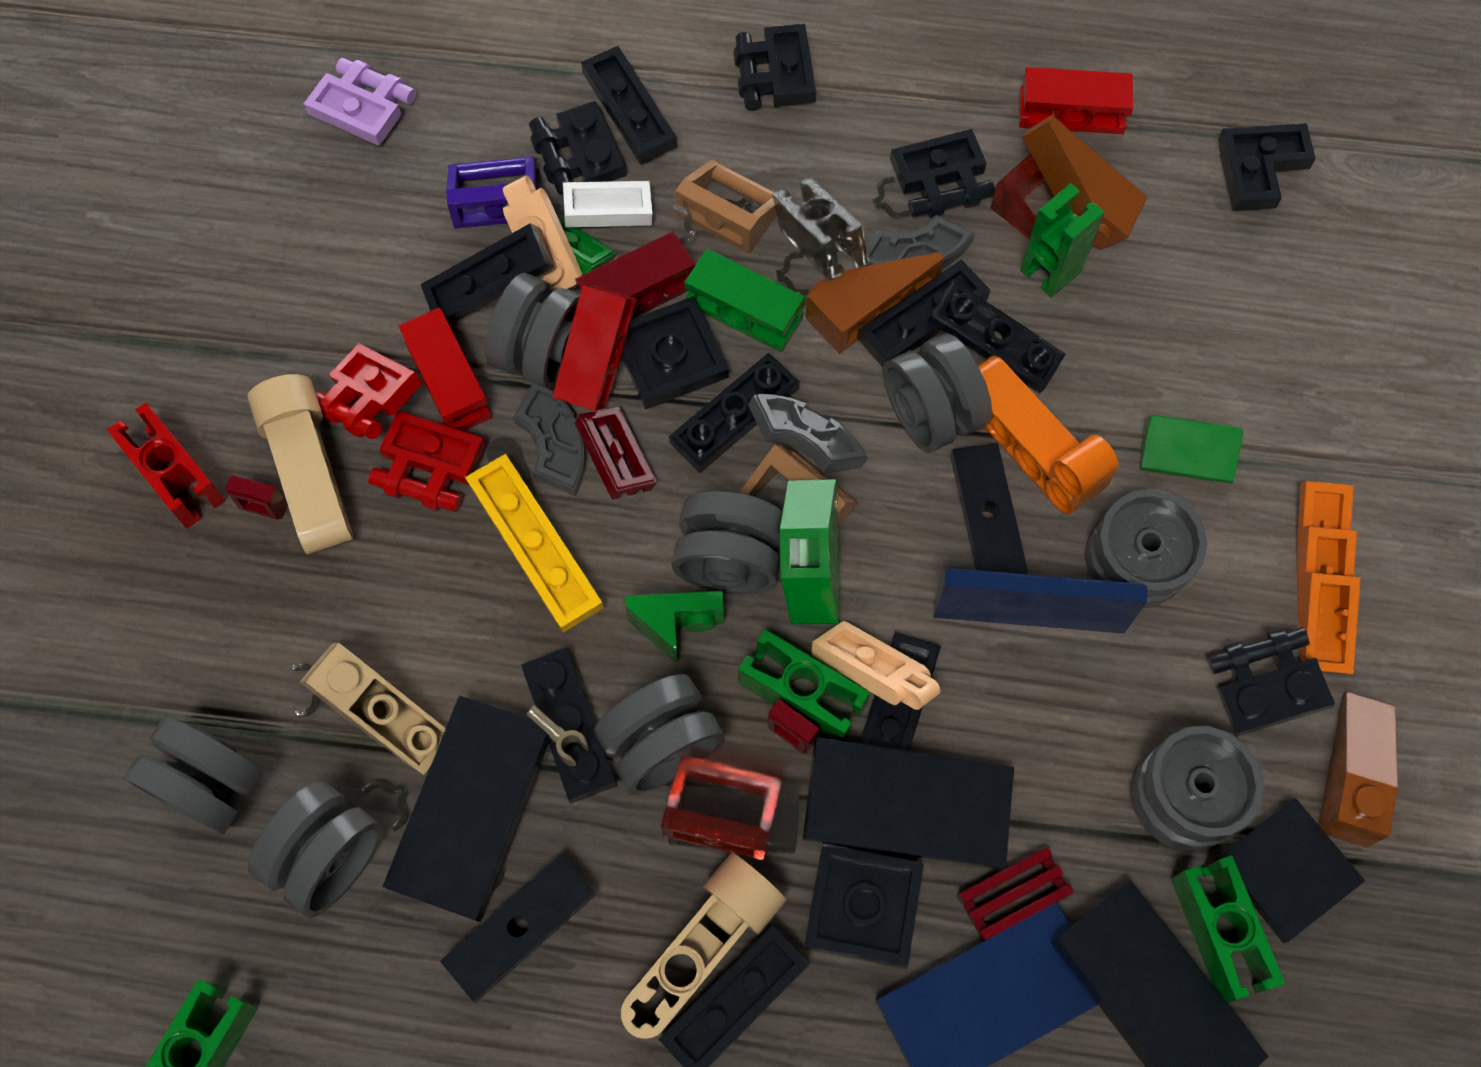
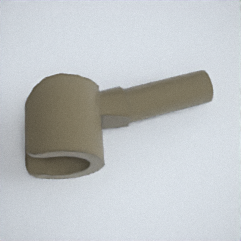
[526,705,589,766]

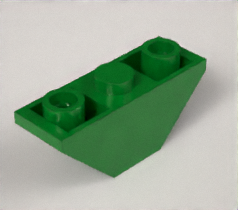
[780,479,840,625]

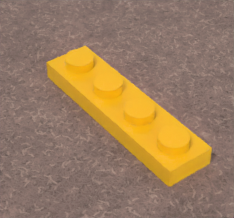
[465,454,604,633]

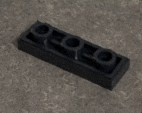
[927,280,1066,394]
[669,353,800,473]
[950,443,1028,574]
[440,855,596,1003]

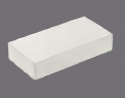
[563,181,653,227]

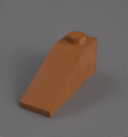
[1022,115,1147,250]
[805,252,944,354]
[1318,692,1398,848]

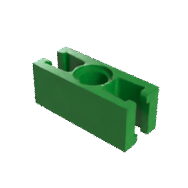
[1020,183,1105,298]
[684,249,805,353]
[738,629,870,741]
[1171,856,1285,1003]
[145,978,258,1067]

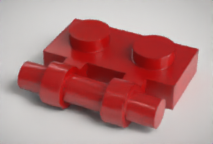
[316,343,422,439]
[368,411,486,512]

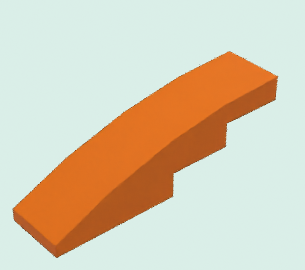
[1297,481,1361,674]

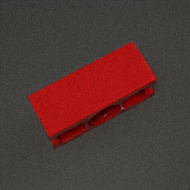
[1019,67,1133,135]
[552,285,637,411]
[398,307,492,431]
[106,402,225,529]

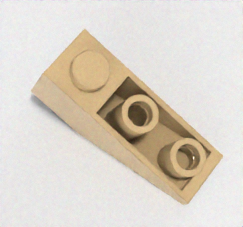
[299,643,446,775]

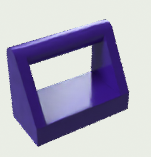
[446,156,538,229]

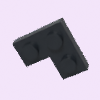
[1218,123,1316,210]

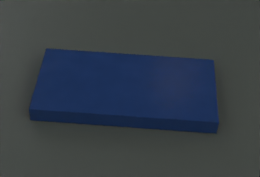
[933,568,1147,633]
[875,902,1098,1067]

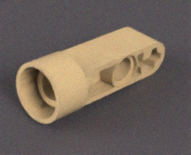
[247,374,354,555]
[621,852,787,1039]

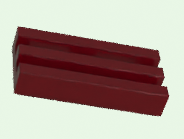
[574,406,657,500]
[957,847,1075,942]

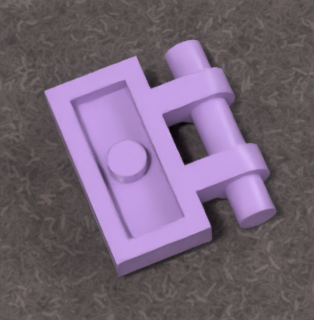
[304,57,416,146]

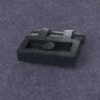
[733,24,816,111]
[529,100,627,195]
[890,129,996,217]
[1207,627,1335,737]

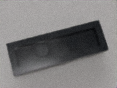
[581,46,677,164]
[421,223,554,324]
[857,259,990,368]
[521,648,617,804]
[658,925,810,1067]

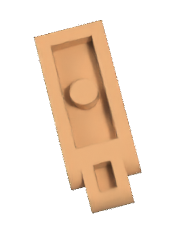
[503,175,583,292]
[811,621,940,710]

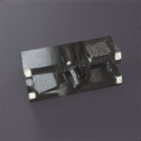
[772,177,869,281]
[667,785,799,854]

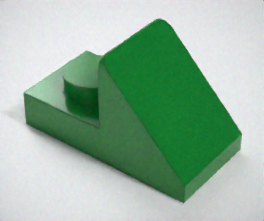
[625,591,724,662]

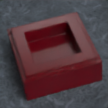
[225,475,288,520]
[767,699,819,754]

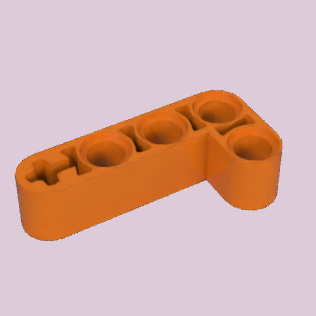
[978,355,1119,515]

